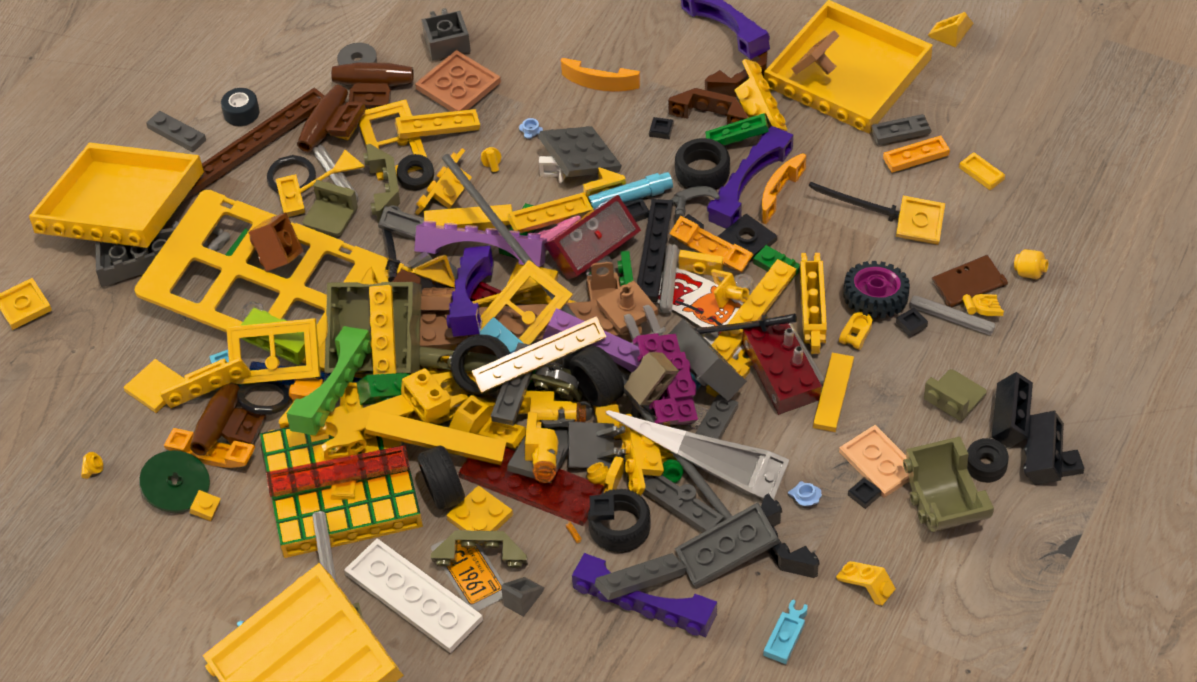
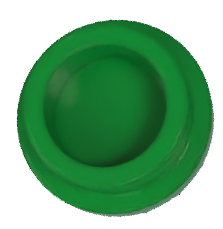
[662,459,683,483]

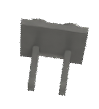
[568,422,626,468]

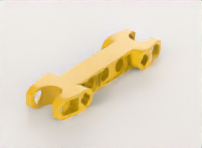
[311,372,468,459]

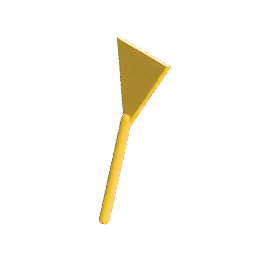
[299,150,365,193]

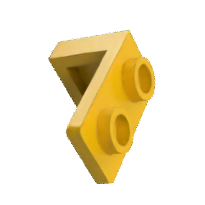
[836,561,896,606]

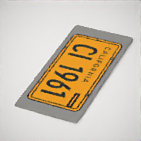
[431,539,504,611]

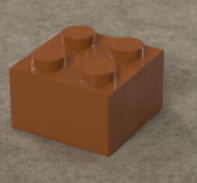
[248,212,303,272]

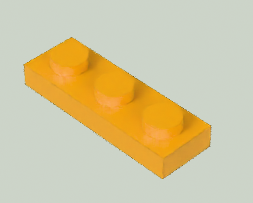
[883,136,950,173]

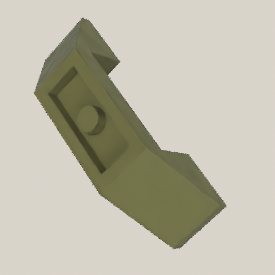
[363,144,400,223]
[431,530,528,568]

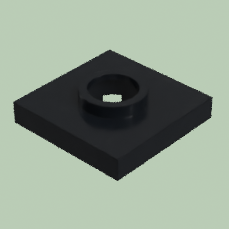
[717,214,777,264]

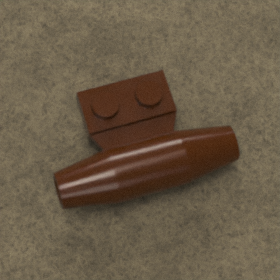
[331,62,414,110]
[297,85,367,153]
[190,382,267,456]

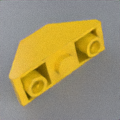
[449,394,497,435]

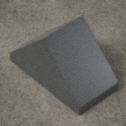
[501,577,544,617]

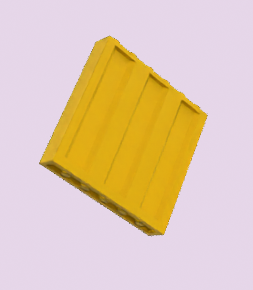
[203,563,404,682]

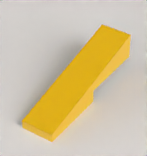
[424,204,513,231]

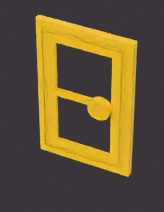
[358,100,427,181]
[474,260,573,345]
[227,318,321,384]

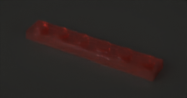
[266,445,410,497]

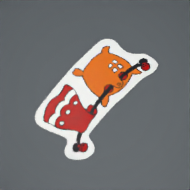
[653,268,744,338]

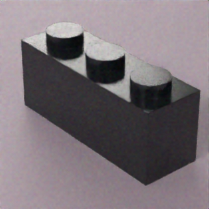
[991,372,1033,448]
[1023,410,1064,485]

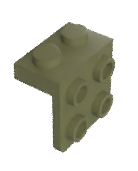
[302,180,358,236]
[531,364,583,402]
[924,369,987,422]

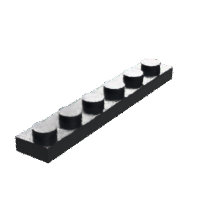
[637,199,673,302]

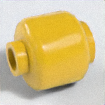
[1014,249,1049,279]

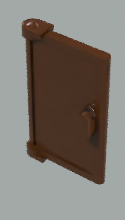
[932,255,1008,308]

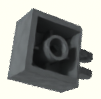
[421,8,471,60]

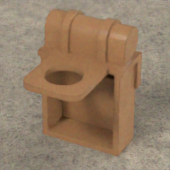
[587,262,620,301]
[421,287,455,310]

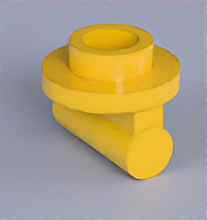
[481,147,502,172]
[81,452,103,479]

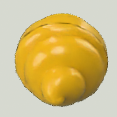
[587,462,609,487]

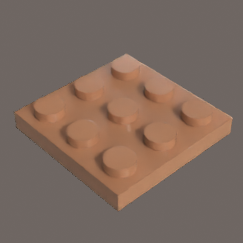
[415,50,501,112]

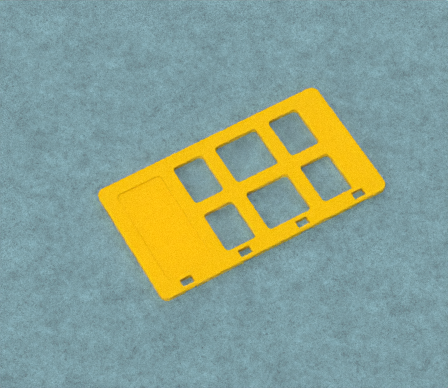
[135,190,435,383]

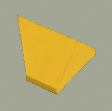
[928,12,974,48]
[411,255,455,288]

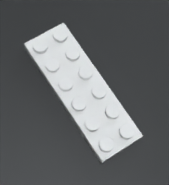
[344,539,483,653]

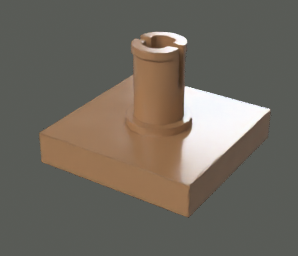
[791,30,839,75]
[596,281,658,334]

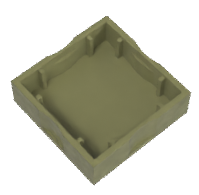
[325,282,422,375]

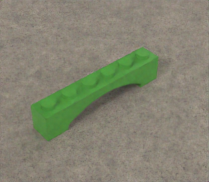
[286,326,372,436]

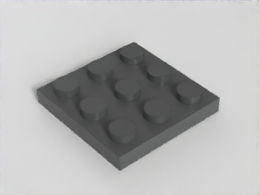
[538,126,622,177]

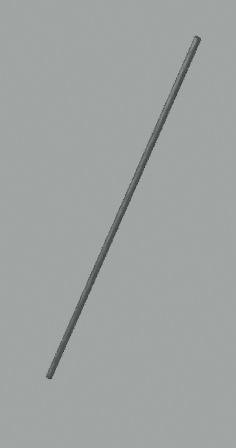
[442,154,732,521]

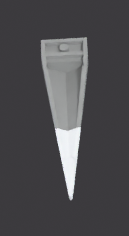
[606,410,789,500]

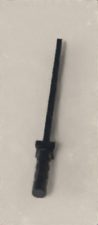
[809,182,900,222]
[382,229,400,282]
[695,314,797,334]

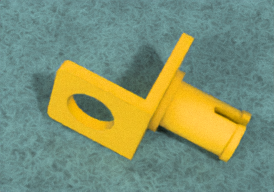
[711,269,749,308]

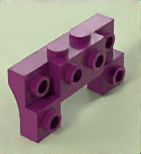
[633,333,698,426]

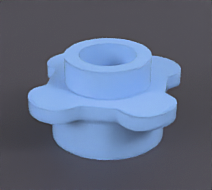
[519,118,543,139]

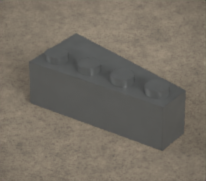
[96,228,175,287]
[669,319,747,401]

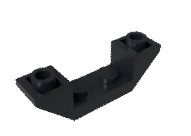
[761,493,820,578]

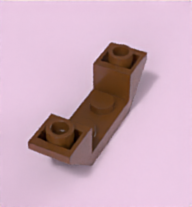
[705,50,768,97]
[668,88,748,125]

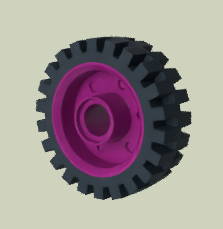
[843,261,910,318]

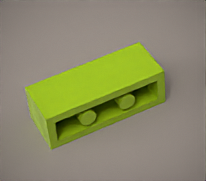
[240,308,306,365]

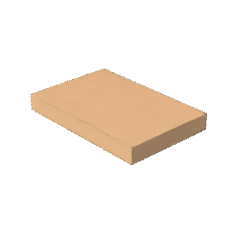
[839,425,909,498]

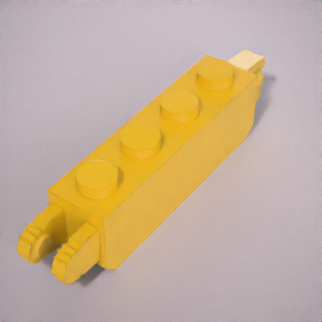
[800,253,827,354]

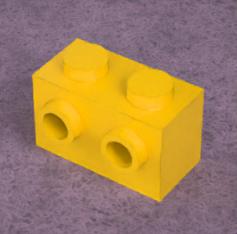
[401,368,451,423]

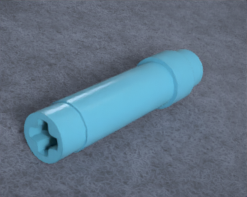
[588,172,673,209]

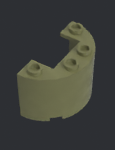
[903,436,994,532]

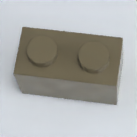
[624,352,679,405]

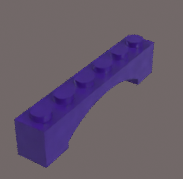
[681,0,770,59]
[707,126,793,229]
[446,246,494,337]
[572,553,717,638]

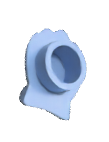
[788,481,822,507]

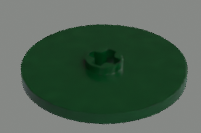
[139,450,210,513]

